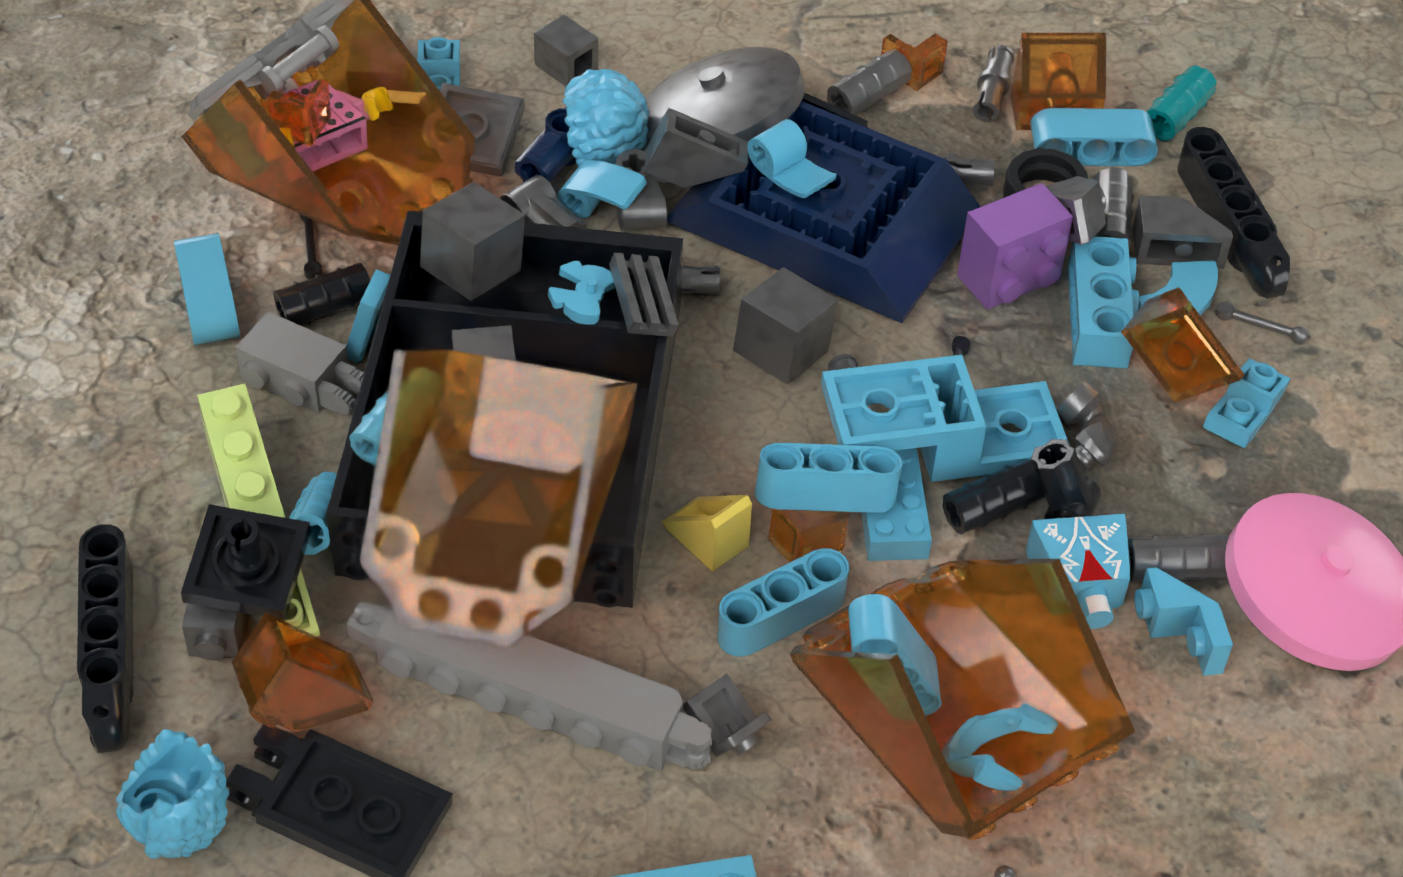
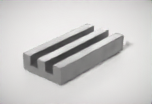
[609,253,679,337]

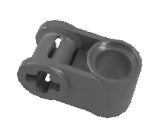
[616,149,667,232]

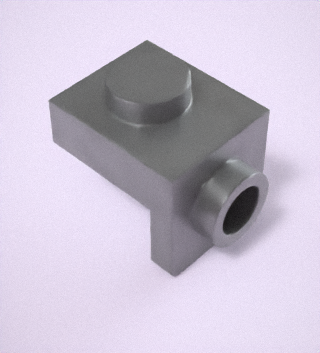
[683,673,772,757]

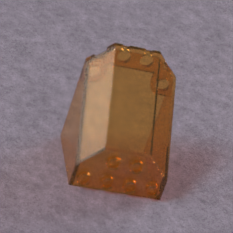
[181,0,475,245]
[360,348,637,647]
[790,558,1135,840]

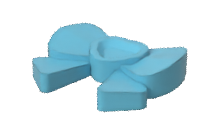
[548,261,615,325]

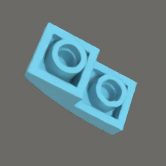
[417,37,460,98]
[1203,358,1291,449]

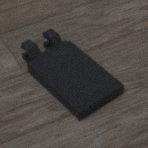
[226,722,453,877]

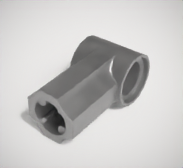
[500,175,586,228]

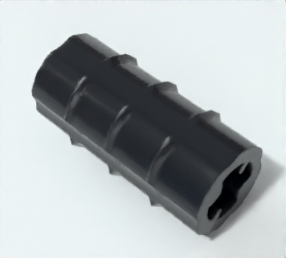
[273,262,370,326]
[942,459,1046,535]

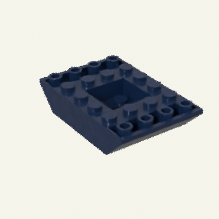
[667,101,980,323]

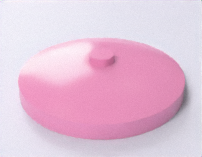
[1225,493,1403,671]

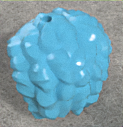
[562,69,650,167]
[116,729,230,859]

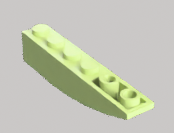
[197,384,320,649]

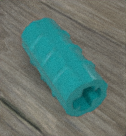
[1146,65,1217,141]

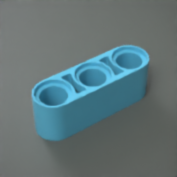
[1030,108,1158,166]
[173,233,240,346]
[754,443,903,513]
[717,548,849,657]
[848,594,941,718]

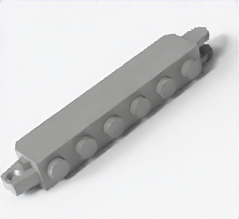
[346,593,712,771]

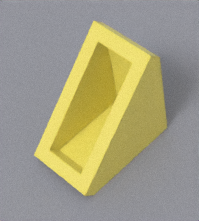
[662,495,752,572]

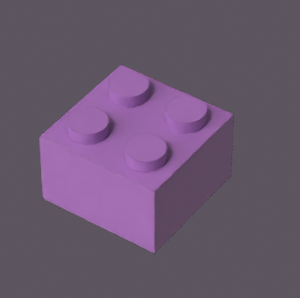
[957,183,1074,310]

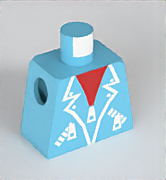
[1026,514,1130,629]

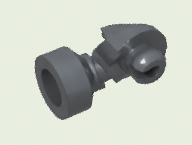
[1056,379,1117,470]

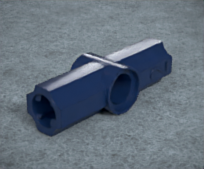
[515,107,576,182]

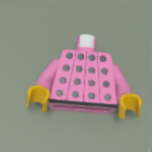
[260,78,394,179]

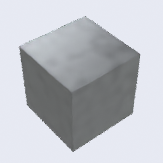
[420,182,525,301]
[733,267,839,384]

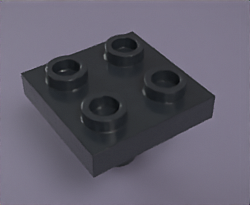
[181,504,311,621]

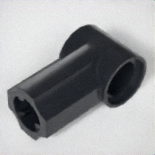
[1031,439,1101,519]

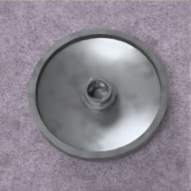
[646,47,805,146]

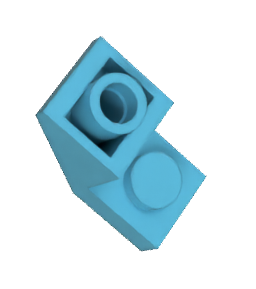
[1134,567,1233,676]

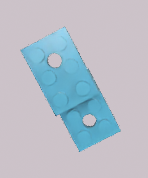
[821,355,1070,482]

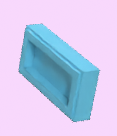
[346,269,390,364]

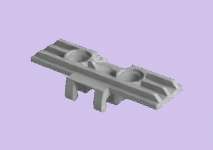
[188,0,356,120]

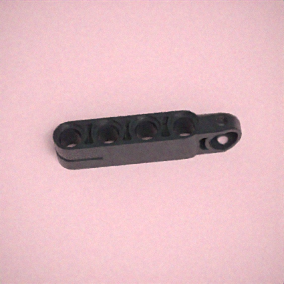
[1177,127,1290,299]
[77,524,134,753]

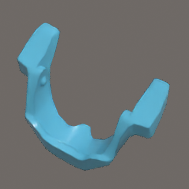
[936,703,1058,791]

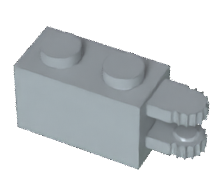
[235,312,364,415]

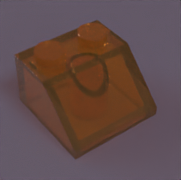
[1010,33,1106,130]
[1121,287,1245,403]
[232,612,374,732]

